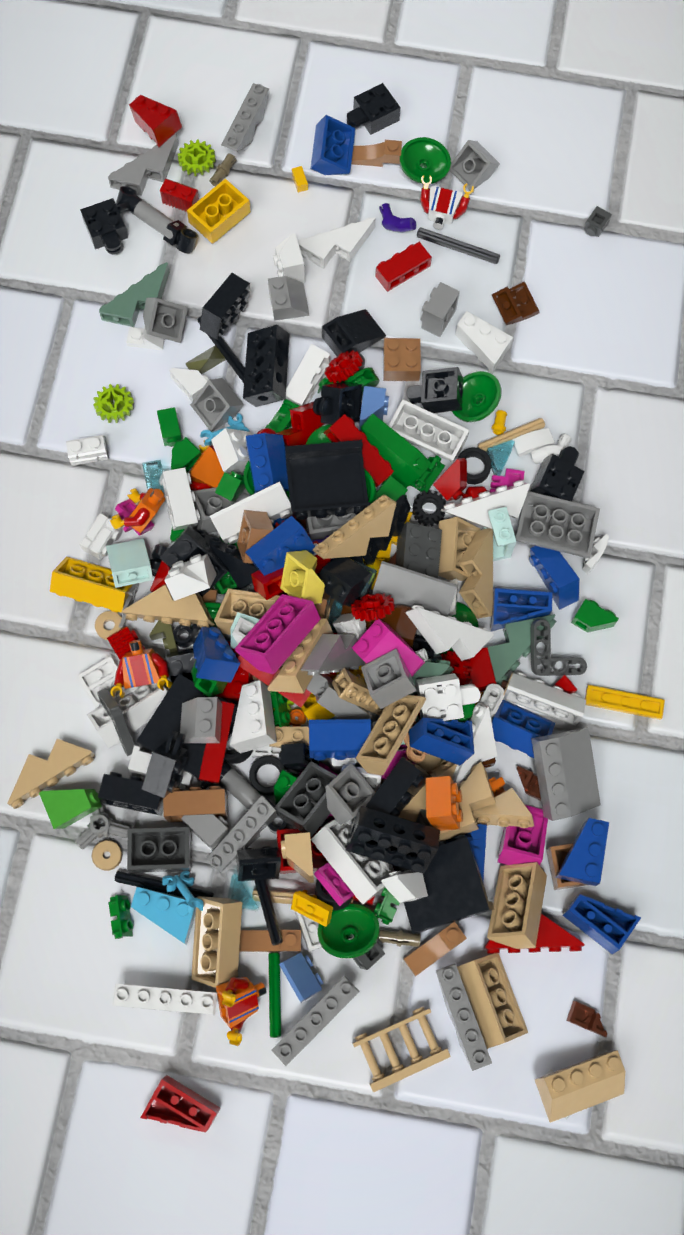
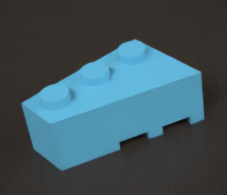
[131,887,196,945]

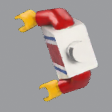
[420,175,474,229]

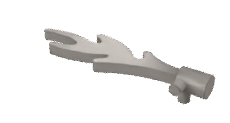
[119,583,139,628]

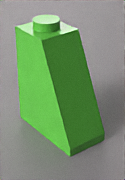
[39,789,102,829]

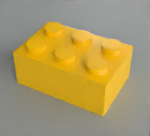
[187,179,251,244]

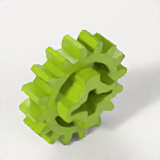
[178,139,216,176]
[93,384,134,423]

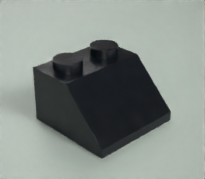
[318,557,372,607]
[236,846,281,882]

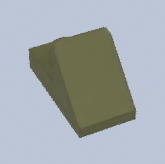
[149,620,178,652]

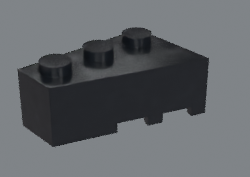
[365,757,432,817]

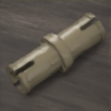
[209,153,237,187]
[379,929,421,947]

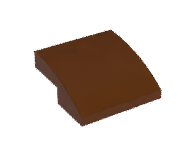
[491,281,540,325]

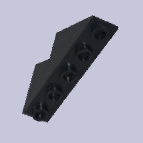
[195,529,258,590]

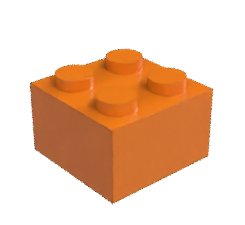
[426,776,463,831]

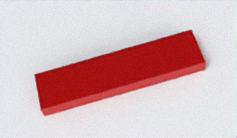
[199,701,235,783]

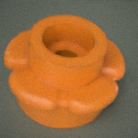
[289,709,306,727]

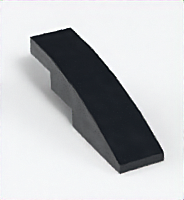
[362,495,411,565]

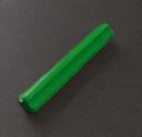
[268,953,281,1038]

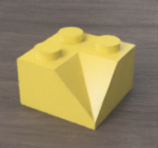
[280,550,325,604]

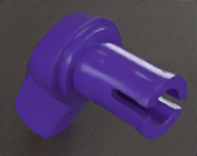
[379,203,416,232]

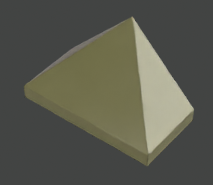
[185,345,226,375]

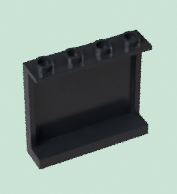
[285,440,370,520]
[136,674,237,781]
[393,834,494,933]

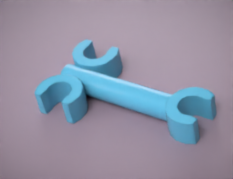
[200,413,250,446]
[162,871,204,914]

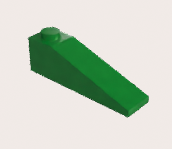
[360,414,431,488]

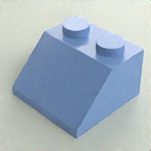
[359,386,389,431]
[279,953,324,1003]

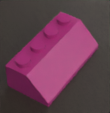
[234,594,321,674]

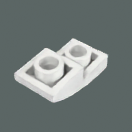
[512,428,555,457]
[582,534,609,575]

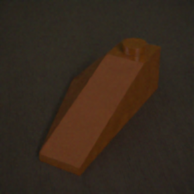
[341,605,418,648]

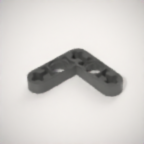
[530,619,587,676]
[97,688,134,756]

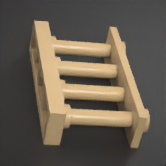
[352,1006,451,1093]

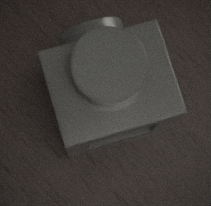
[584,206,612,237]
[353,940,385,970]

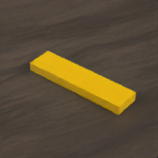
[585,685,665,720]

